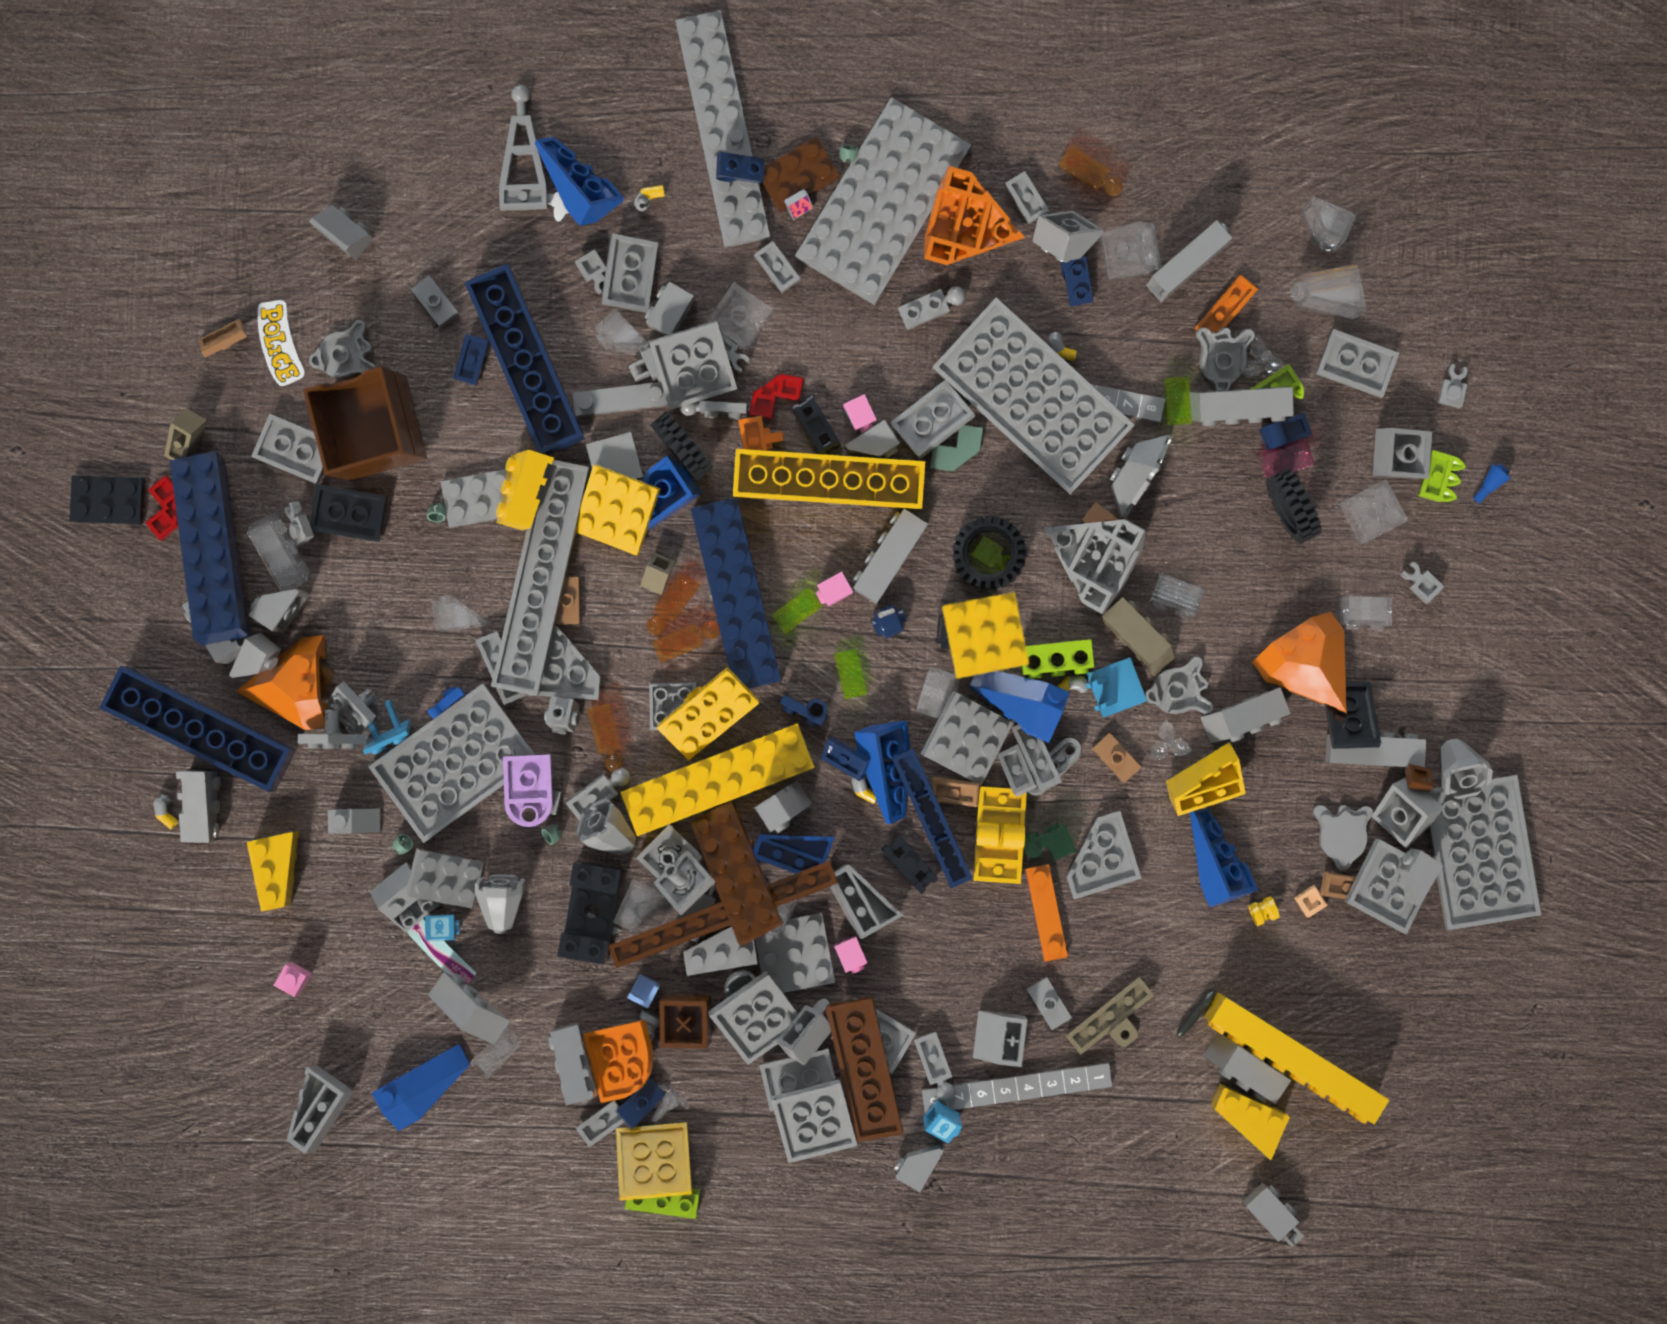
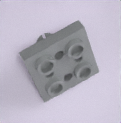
[327,681,377,734]
[298,710,366,749]
[637,824,703,879]
[653,850,716,915]

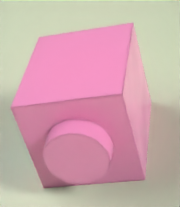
[843,394,876,434]
[815,572,853,607]
[834,935,867,974]
[274,962,312,997]

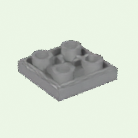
[586,432,644,480]
[649,682,697,730]

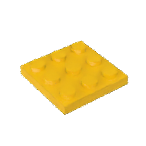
[576,464,660,556]
[942,592,1029,679]
[616,1122,692,1201]

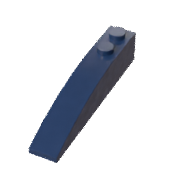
[892,748,973,888]

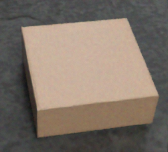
[1294,885,1327,918]

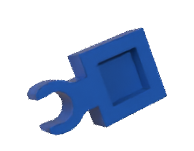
[427,686,467,719]

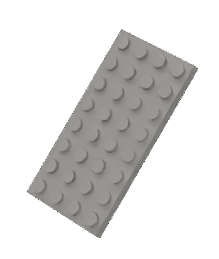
[795,97,971,305]
[932,297,1134,494]

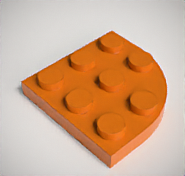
[583,1019,653,1103]

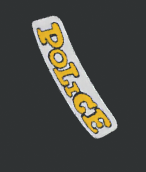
[258,300,305,386]

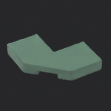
[930,425,983,472]

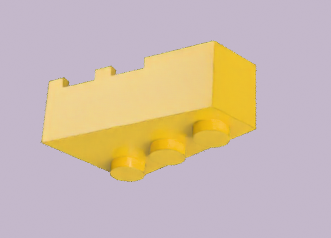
[496,450,554,530]
[1166,742,1246,816]
[247,831,300,912]
[1210,1083,1290,1160]

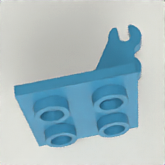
[1086,657,1147,718]
[363,700,411,755]

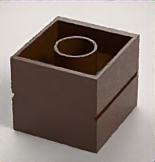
[303,366,428,481]

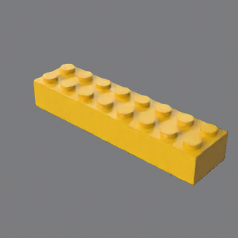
[733,449,925,509]
[620,724,815,836]
[1203,993,1389,1125]

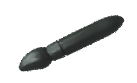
[1177,991,1216,1037]

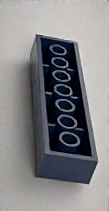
[464,264,585,456]
[170,451,249,646]
[691,497,781,689]
[99,666,296,792]

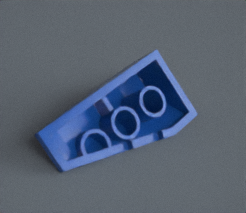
[855,720,910,824]
[371,1043,471,1131]

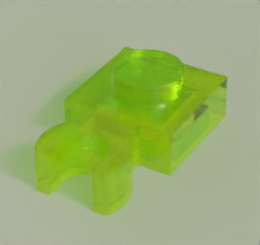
[970,536,1011,571]

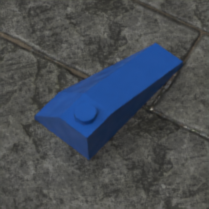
[535,137,624,226]
[642,456,703,531]
[969,671,1070,743]
[1190,807,1258,907]

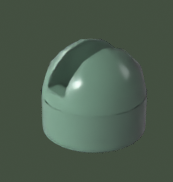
[839,145,859,163]
[427,503,446,523]
[541,824,562,845]
[392,833,413,855]

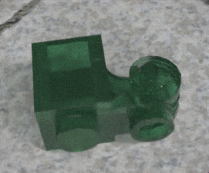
[1024,822,1077,860]

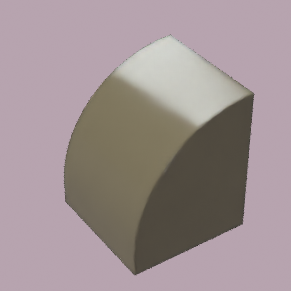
[640,552,676,595]

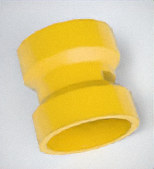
[1248,896,1280,927]

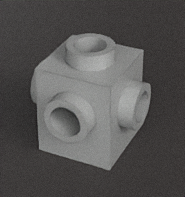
[544,696,580,734]

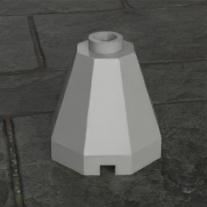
[1440,739,1492,799]
[576,798,636,856]
[475,875,525,934]

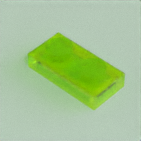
[1163,377,1192,426]
[771,588,823,634]
[834,648,867,700]

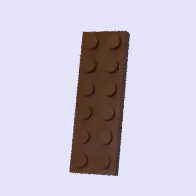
[690,800,784,946]
[826,996,904,1142]

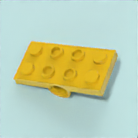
[657,667,759,760]
[973,786,1027,884]

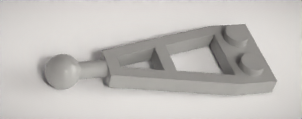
[499,85,548,211]

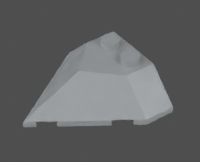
[1110,435,1172,520]
[1044,519,1146,614]

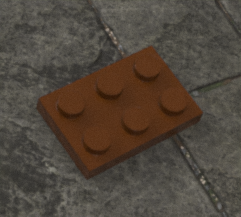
[762,136,840,213]

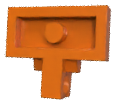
[738,416,784,451]

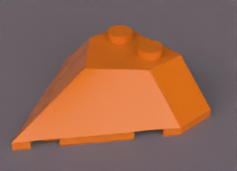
[924,166,1025,265]
[1252,611,1346,713]
[235,635,328,730]

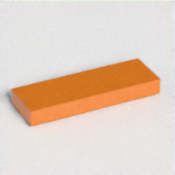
[1194,274,1258,332]

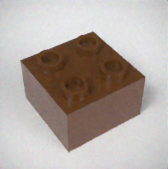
[660,994,712,1049]

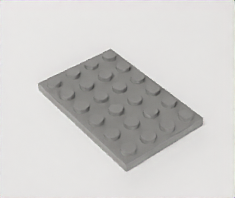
[368,683,536,843]
[1427,775,1541,930]

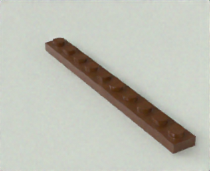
[608,861,839,968]

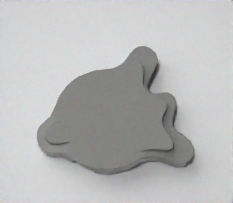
[309,320,377,379]
[1196,327,1255,391]
[1145,656,1213,714]
[1312,805,1373,870]

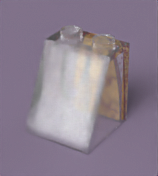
[1290,264,1367,320]

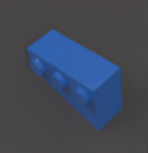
[754,834,835,874]

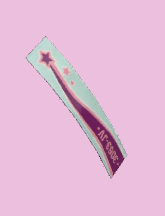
[407,919,476,984]

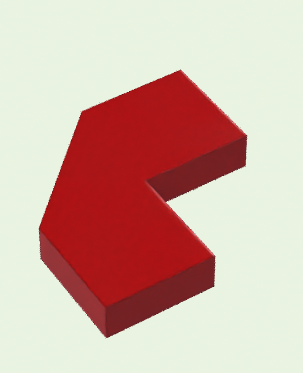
[749,374,803,420]
[145,475,178,541]

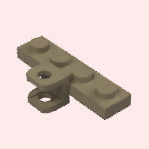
[1066,977,1154,1055]

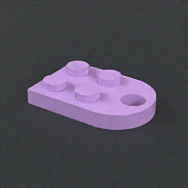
[503,754,553,827]

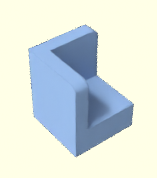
[627,974,661,1008]

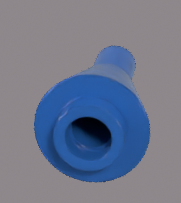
[1472,464,1511,504]

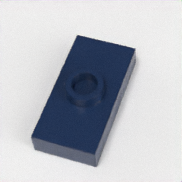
[453,334,490,386]
[821,736,871,781]
[615,1078,666,1129]

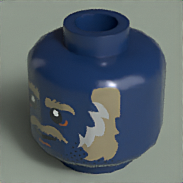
[870,604,907,639]

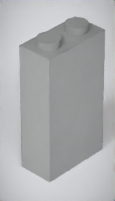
[1146,220,1232,303]

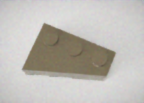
[1102,597,1175,677]

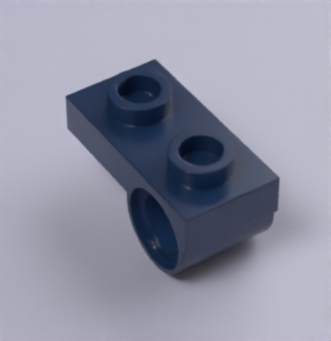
[716,152,764,184]
[1060,255,1093,307]
[1259,413,1312,452]
[780,695,827,728]

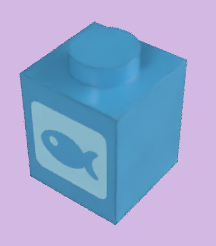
[425,915,460,942]
[923,1100,962,1143]

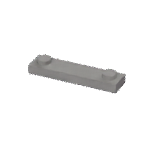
[573,382,668,417]

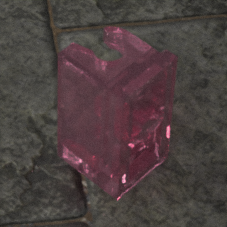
[1257,439,1315,478]

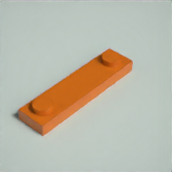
[1025,864,1068,962]

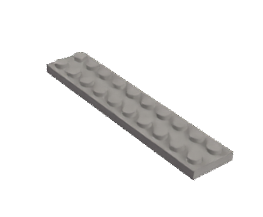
[675,10,770,248]
[491,460,590,697]

